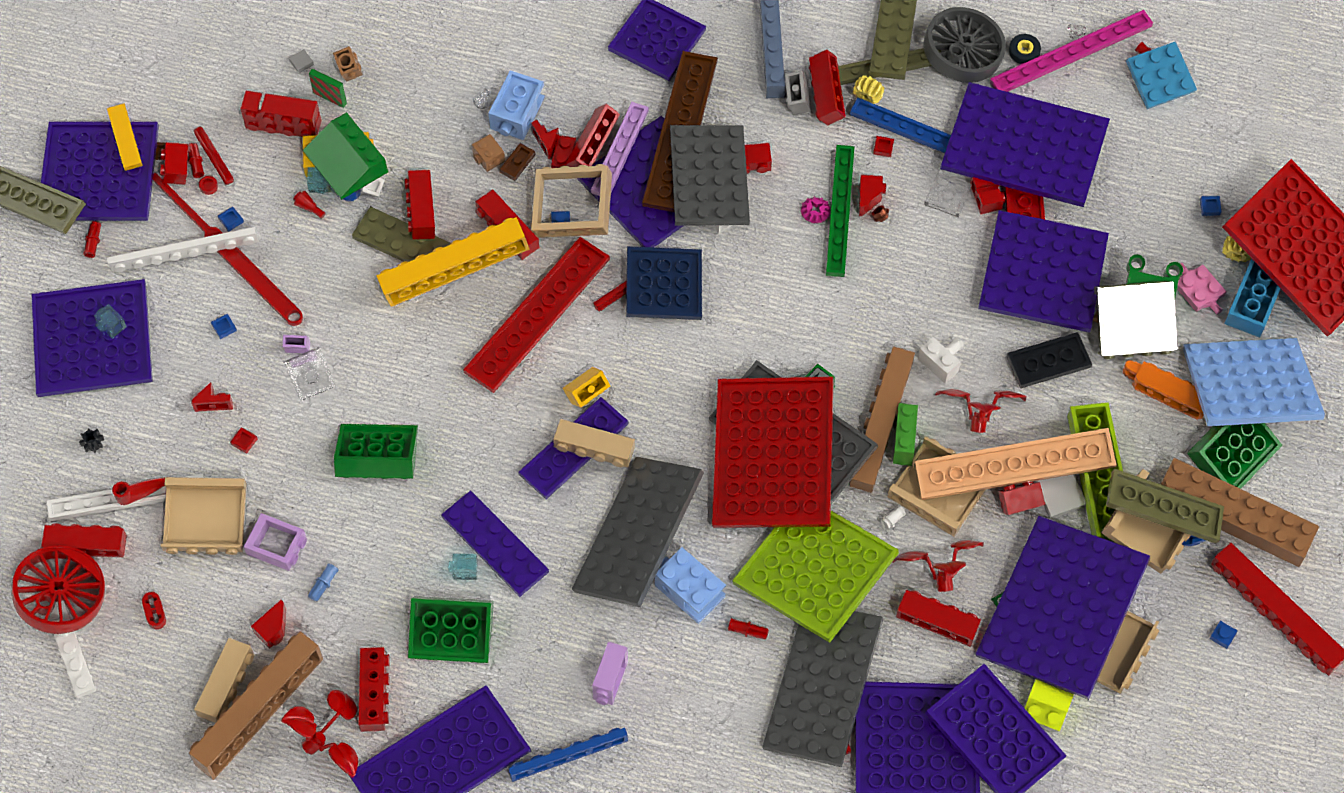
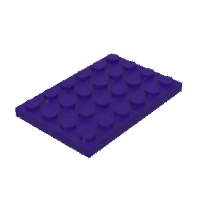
[925,664,1067,793]

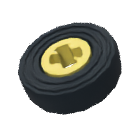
[1009,34,1041,64]

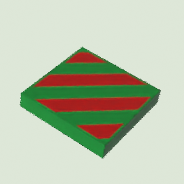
[309,69,347,108]

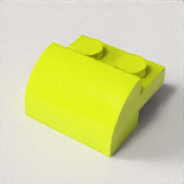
[1025,679,1074,731]

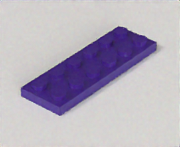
[519,397,629,500]
[441,490,549,597]

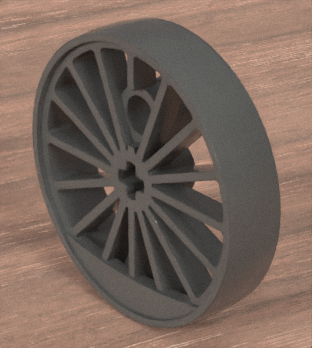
[923,7,1006,83]

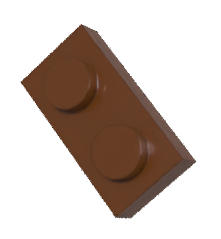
[500,143,536,181]

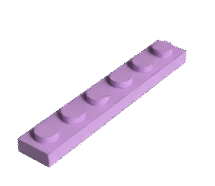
[591,102,649,196]

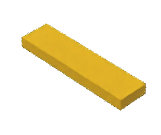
[107,103,143,171]

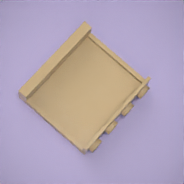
[888,436,986,537]
[1101,469,1191,574]
[161,477,247,555]
[1097,611,1160,694]

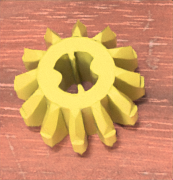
[853,75,885,104]
[1222,236,1251,262]

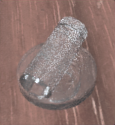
[1068,24,1087,40]
[473,88,491,109]

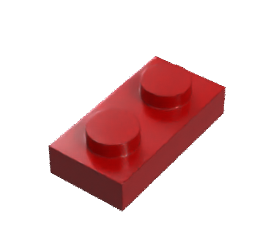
[551,135,576,168]

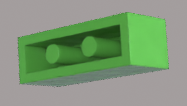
[893,403,918,466]

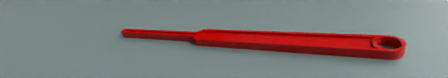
[153,173,303,326]

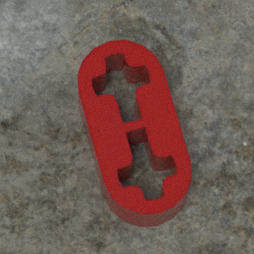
[142,592,166,630]

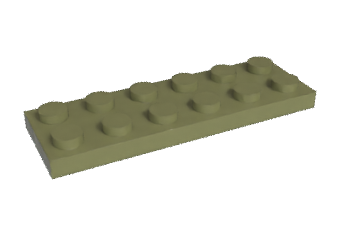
[869,0,917,80]
[0,166,86,234]
[352,206,450,262]
[1106,469,1224,544]

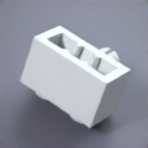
[918,337,964,384]

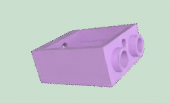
[244,513,307,571]
[592,642,628,705]

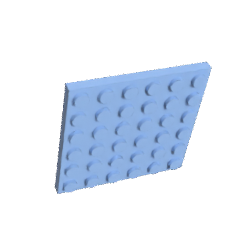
[1183,338,1325,426]

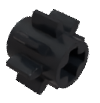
[79,428,105,453]

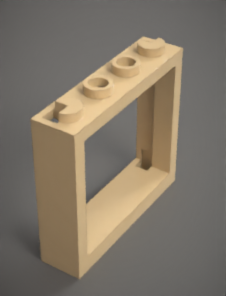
[531,164,612,238]

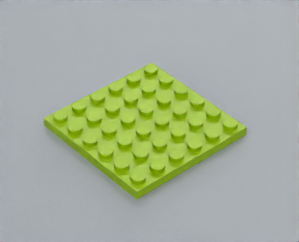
[732,511,899,643]

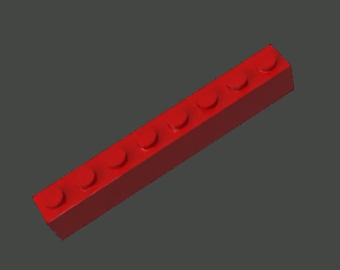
[1211,543,1344,676]

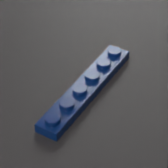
[850,98,951,153]
[508,728,628,782]

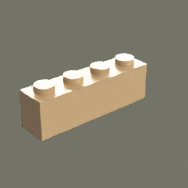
[553,419,635,468]
[194,638,254,723]

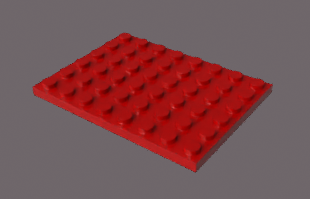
[1222,159,1344,337]
[712,377,834,528]

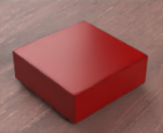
[873,136,894,157]
[230,427,258,454]

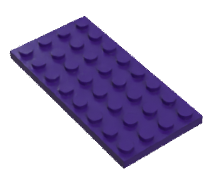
[349,685,531,793]

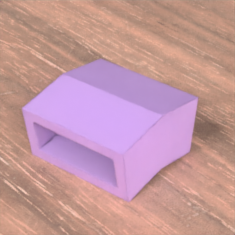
[282,335,310,354]

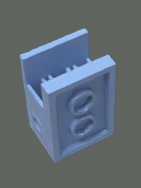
[488,70,545,140]
[655,547,726,624]

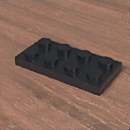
[1006,332,1092,389]

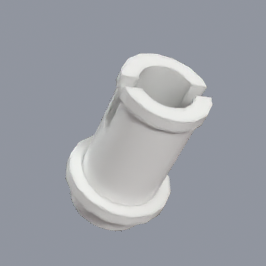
[881,506,906,529]

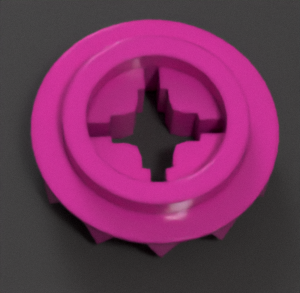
[801,196,831,223]

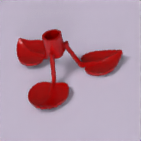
[935,389,1027,433]
[892,540,984,592]
[281,690,358,778]

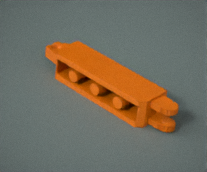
[1123,360,1204,420]

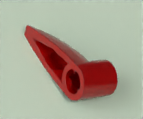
[112,477,165,505]

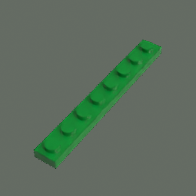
[826,145,855,277]

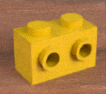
[562,367,610,408]

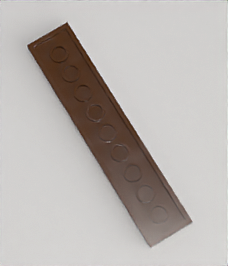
[642,51,718,212]

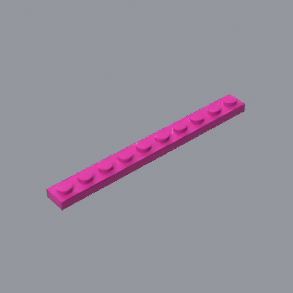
[990,10,1153,92]

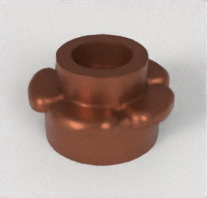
[872,205,889,222]

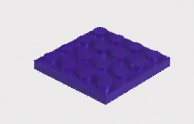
[608,0,706,81]

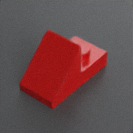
[531,120,559,159]
[192,382,233,412]

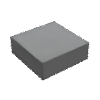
[289,49,314,73]

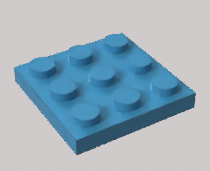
[1126,41,1197,109]

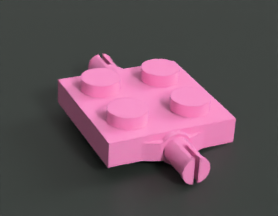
[1177,263,1227,315]

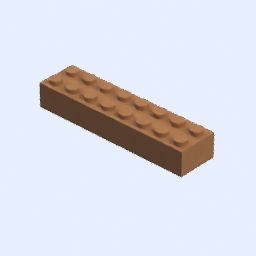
[1161,458,1319,567]
[189,631,323,780]

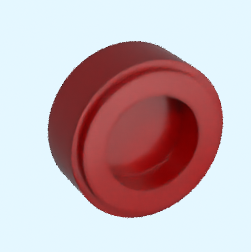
[199,176,218,195]

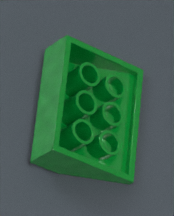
[303,112,388,200]
[1187,423,1282,489]
[334,424,418,479]
[408,596,494,663]

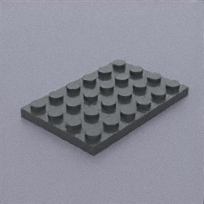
[670,125,750,226]

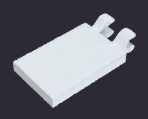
[1037,475,1086,519]

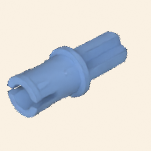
[308,564,338,601]

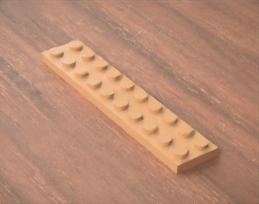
[915,428,1116,500]

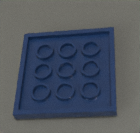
[626,246,702,320]

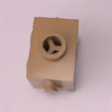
[333,46,363,82]
[472,134,505,172]

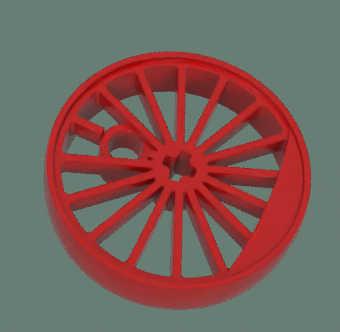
[11,545,105,634]

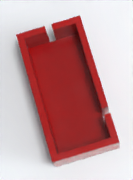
[241,91,322,137]

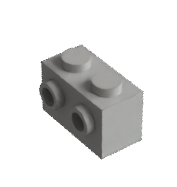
[785,70,811,115]

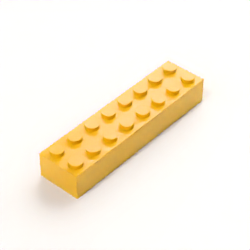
[376,217,530,307]

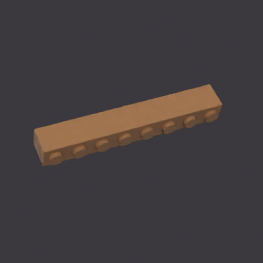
[850,346,915,493]

